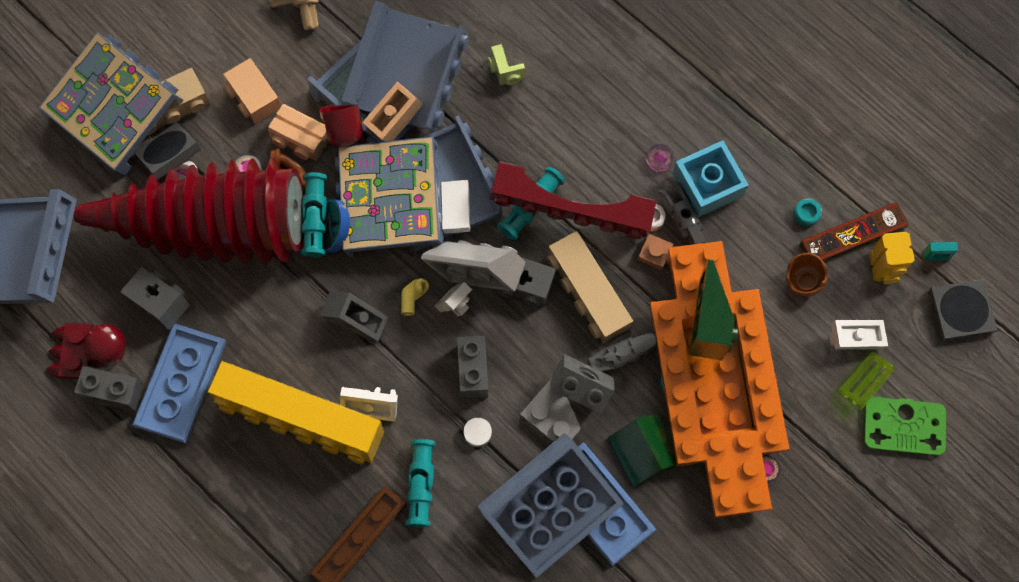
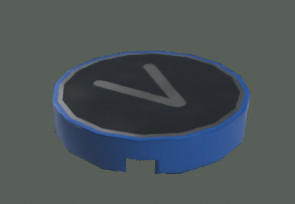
[320,199,350,253]

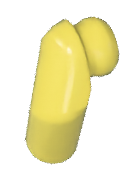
[401,278,429,316]

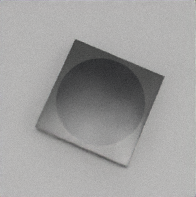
[134,122,201,180]
[929,279,998,341]

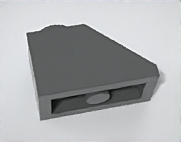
[320,292,388,341]

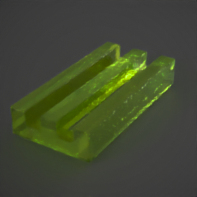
[839,351,895,410]

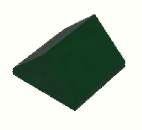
[608,413,677,488]

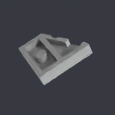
[520,379,581,443]

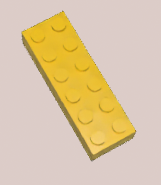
[208,361,384,465]

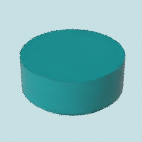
[793,199,822,227]

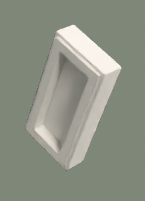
[441,180,471,234]

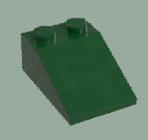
[689,259,738,361]

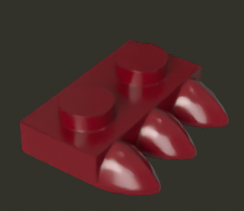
[46,323,94,379]

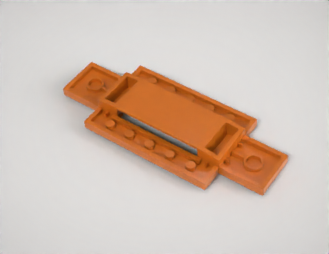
[650,241,789,518]

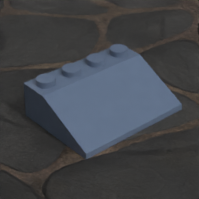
[478,433,624,578]

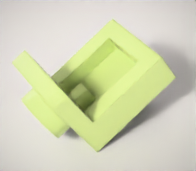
[488,44,525,85]

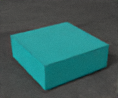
[923,242,958,261]

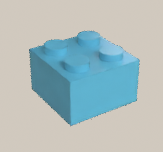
[672,140,749,217]

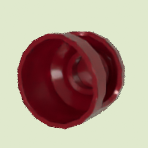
[319,104,363,147]
[84,324,125,368]

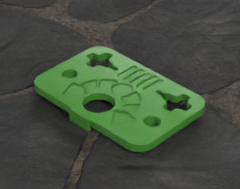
[864,397,946,456]

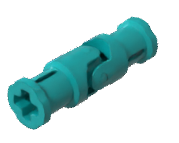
[497,167,565,240]
[301,172,327,257]
[405,439,436,528]

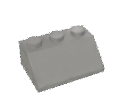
[421,240,526,292]

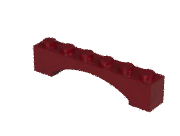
[489,161,657,239]

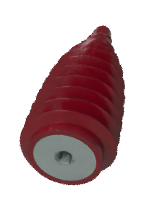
[73,157,304,264]

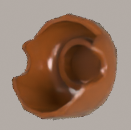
[786,253,828,297]

